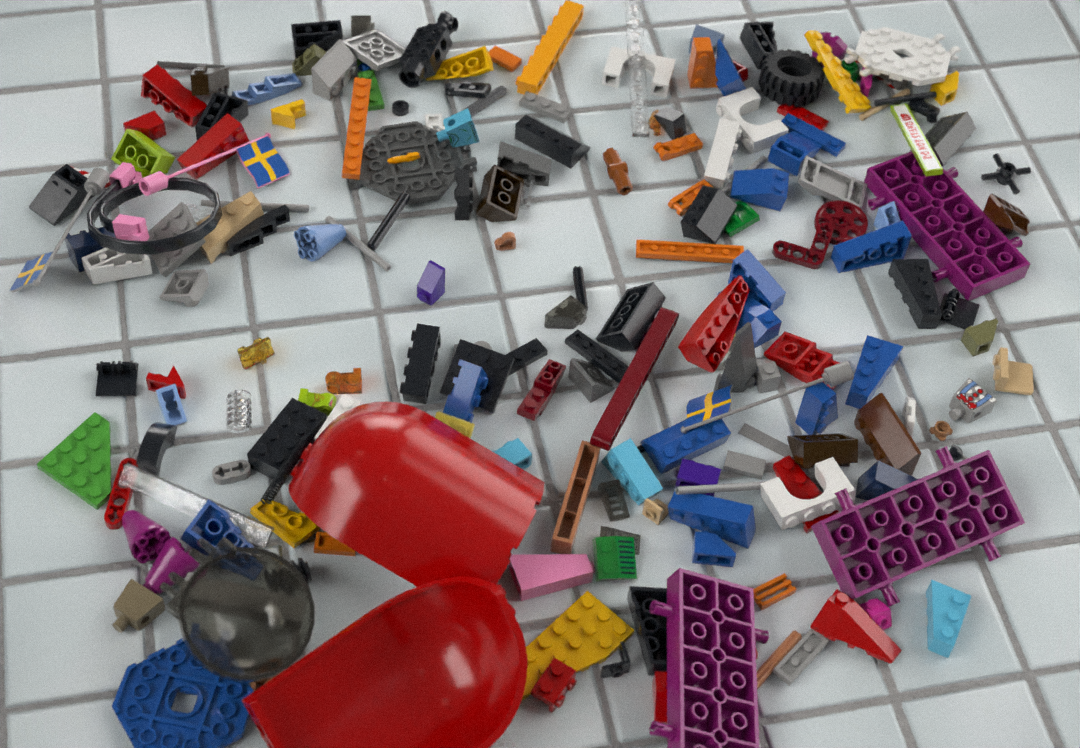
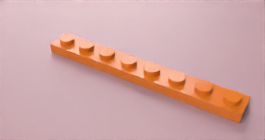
[342,77,371,180]

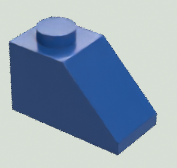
[692,531,736,567]

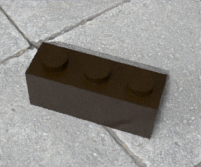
[476,164,524,222]
[787,433,858,468]

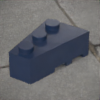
[65,227,116,273]

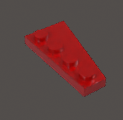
[772,455,839,534]

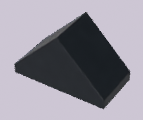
[654,106,686,140]

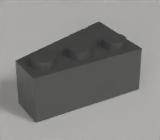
[497,141,551,186]

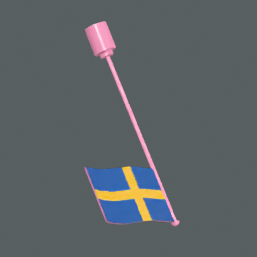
[139,132,290,196]

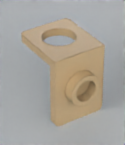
[642,498,669,525]

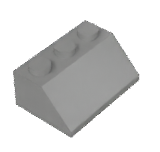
[311,39,358,101]

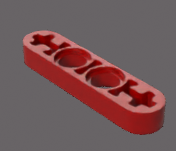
[104,458,138,530]

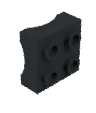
[454,170,473,220]

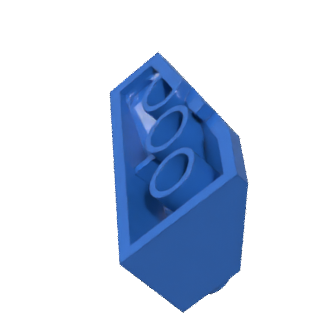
[718,290,782,349]

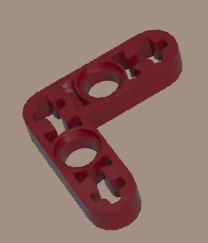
[772,222,834,269]

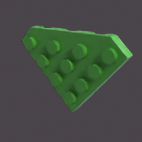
[37,412,112,510]

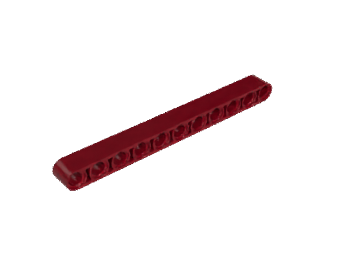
[590,307,679,451]

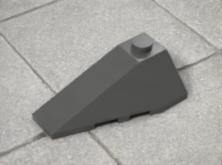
[714,322,757,393]

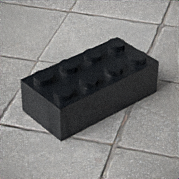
[247,398,326,483]

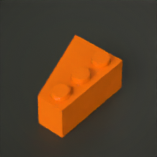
[687,37,718,89]

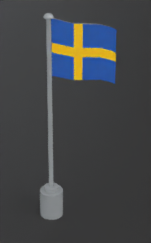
[10,168,110,292]
[681,361,854,434]

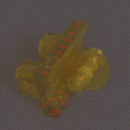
[237,337,275,370]

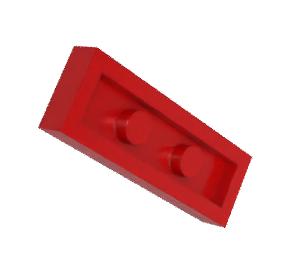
[777,103,829,131]

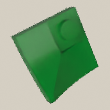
[724,201,760,237]

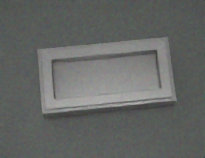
[723,450,766,480]

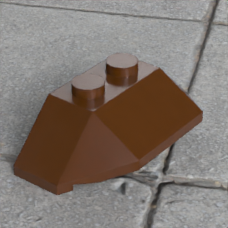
[983,193,1030,236]

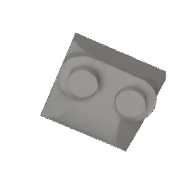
[159,269,209,307]

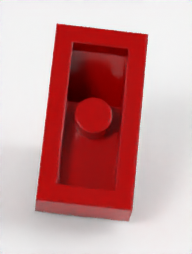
[146,366,186,399]

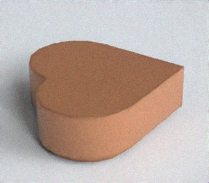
[494,232,516,251]

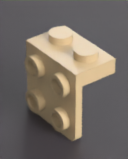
[993,347,1034,395]

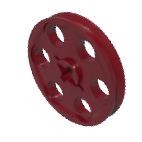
[814,200,868,245]

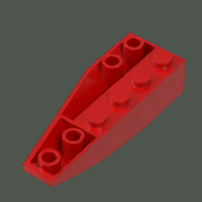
[678,275,750,373]

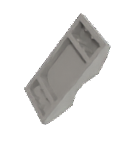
[798,156,867,209]

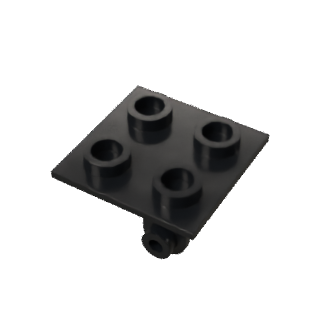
[940,288,980,329]
[95,361,139,396]

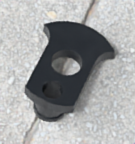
[908,99,940,123]

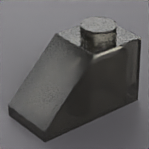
[351,15,374,38]
[544,295,587,329]

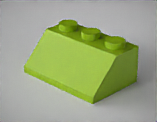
[111,129,175,178]

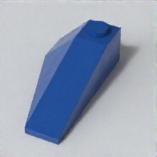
[181,499,266,580]

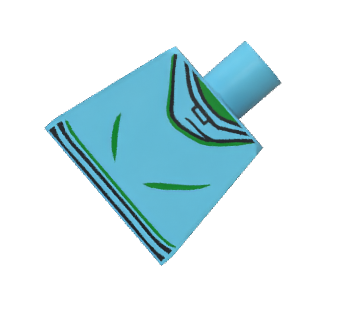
[436,108,480,148]

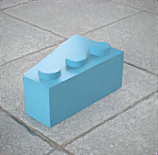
[601,438,663,506]
[926,580,971,658]

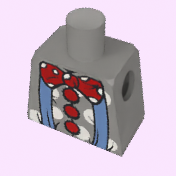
[949,378,997,423]

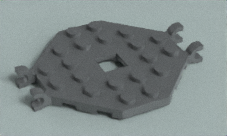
[343,121,477,205]

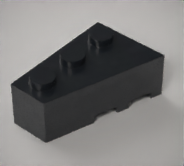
[291,20,343,59]

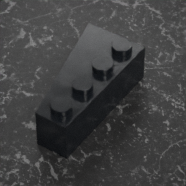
[888,259,942,329]
[400,323,441,404]

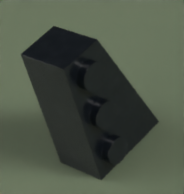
[739,21,778,70]
[195,92,249,141]

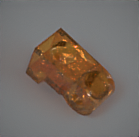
[325,368,362,394]

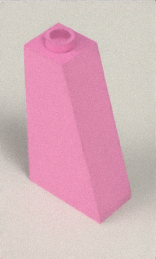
[508,554,595,601]

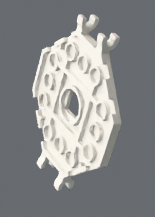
[844,27,961,86]

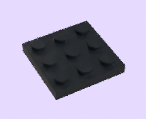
[439,339,515,413]

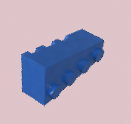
[830,220,912,273]
[845,335,904,409]
[668,492,756,549]

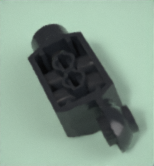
[399,11,458,88]

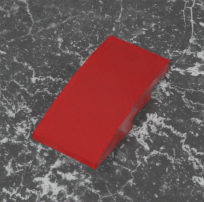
[764,331,840,390]

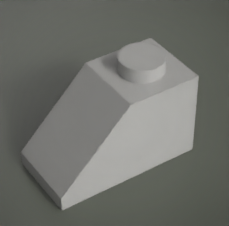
[755,359,781,393]

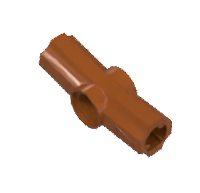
[603,148,633,195]

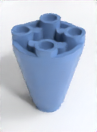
[294,224,346,262]

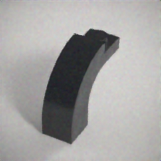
[135,422,177,488]

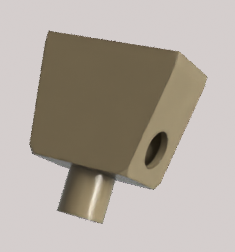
[112,579,166,633]

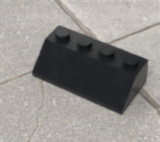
[515,114,590,169]
[596,282,666,352]

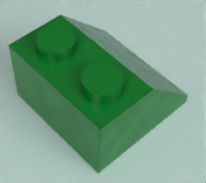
[592,536,637,582]

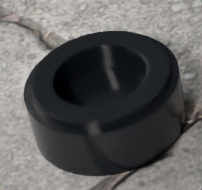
[392,100,409,116]

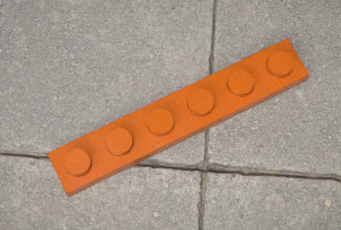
[636,239,744,263]

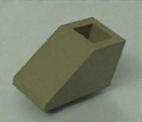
[292,44,327,76]
[961,318,998,357]

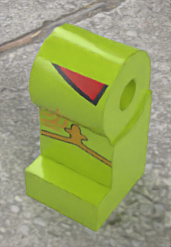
[298,388,337,416]

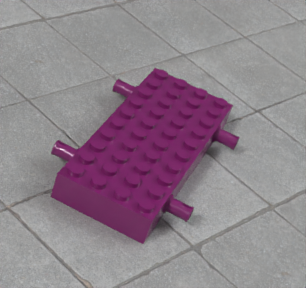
[864,151,1030,301]
[811,446,1025,607]
[649,568,769,748]

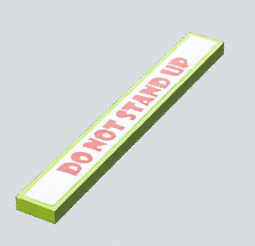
[890,104,943,177]

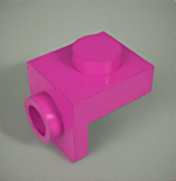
[859,598,892,630]

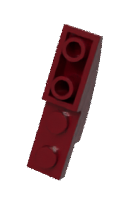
[517,359,566,421]

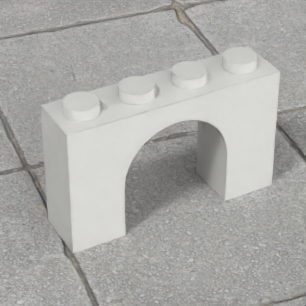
[602,46,676,98]
[716,87,789,154]
[761,457,856,530]

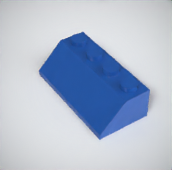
[640,418,731,474]

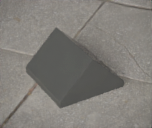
[568,358,615,403]

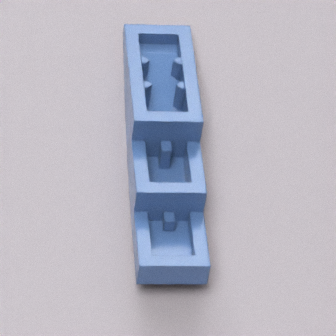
[232,73,302,105]

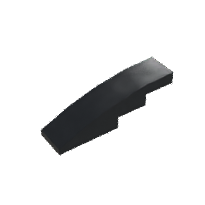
[227,204,290,256]

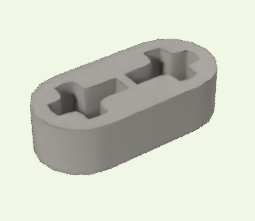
[212,460,251,485]

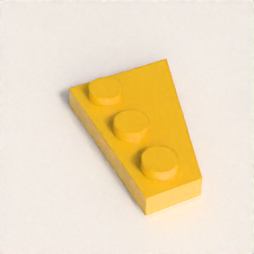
[250,500,321,549]

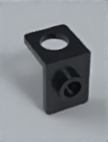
[600,642,631,679]

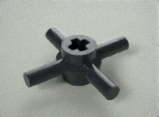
[981,153,1031,195]

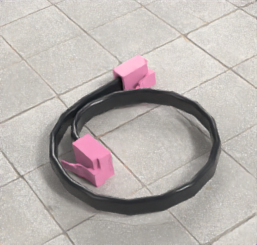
[87,162,223,255]

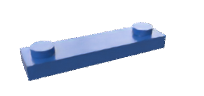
[781,113,846,157]

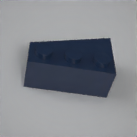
[855,460,918,501]

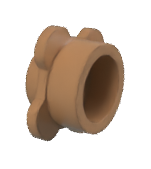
[929,421,953,441]

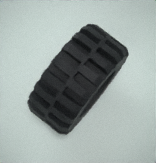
[758,49,825,107]

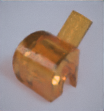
[647,109,662,136]

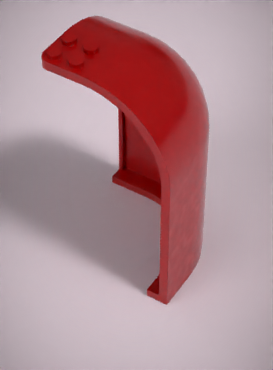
[288,401,545,586]
[242,576,528,748]

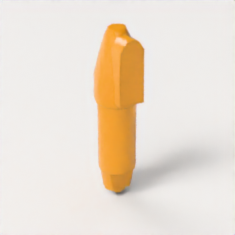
[387,152,420,164]

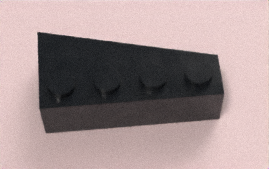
[627,586,667,676]

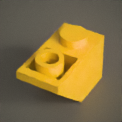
[929,71,959,106]

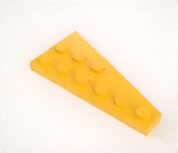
[804,30,872,114]

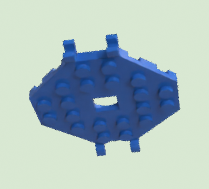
[112,623,254,748]

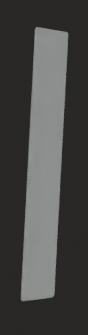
[739,423,808,469]

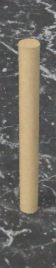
[859,88,910,121]

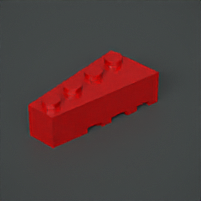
[141,64,207,127]
[177,113,249,180]

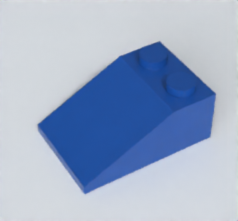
[715,39,746,97]
[730,168,789,211]

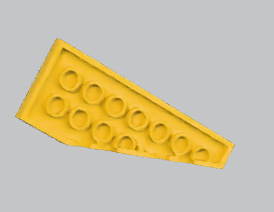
[522,591,634,700]

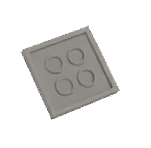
[343,29,405,71]
[147,202,206,277]

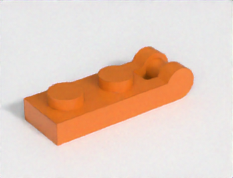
[653,133,703,161]
[668,179,713,216]

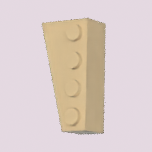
[196,191,264,264]

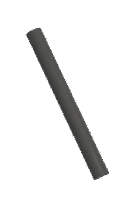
[157,61,225,70]

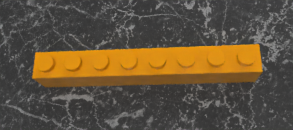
[516,0,584,95]

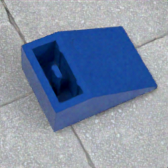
[768,131,822,176]

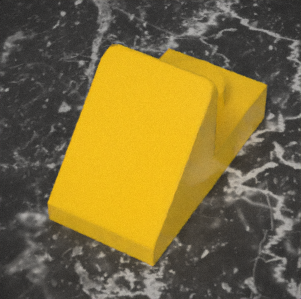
[271,99,306,129]

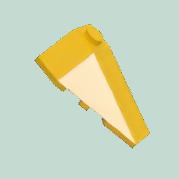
[425,46,494,81]

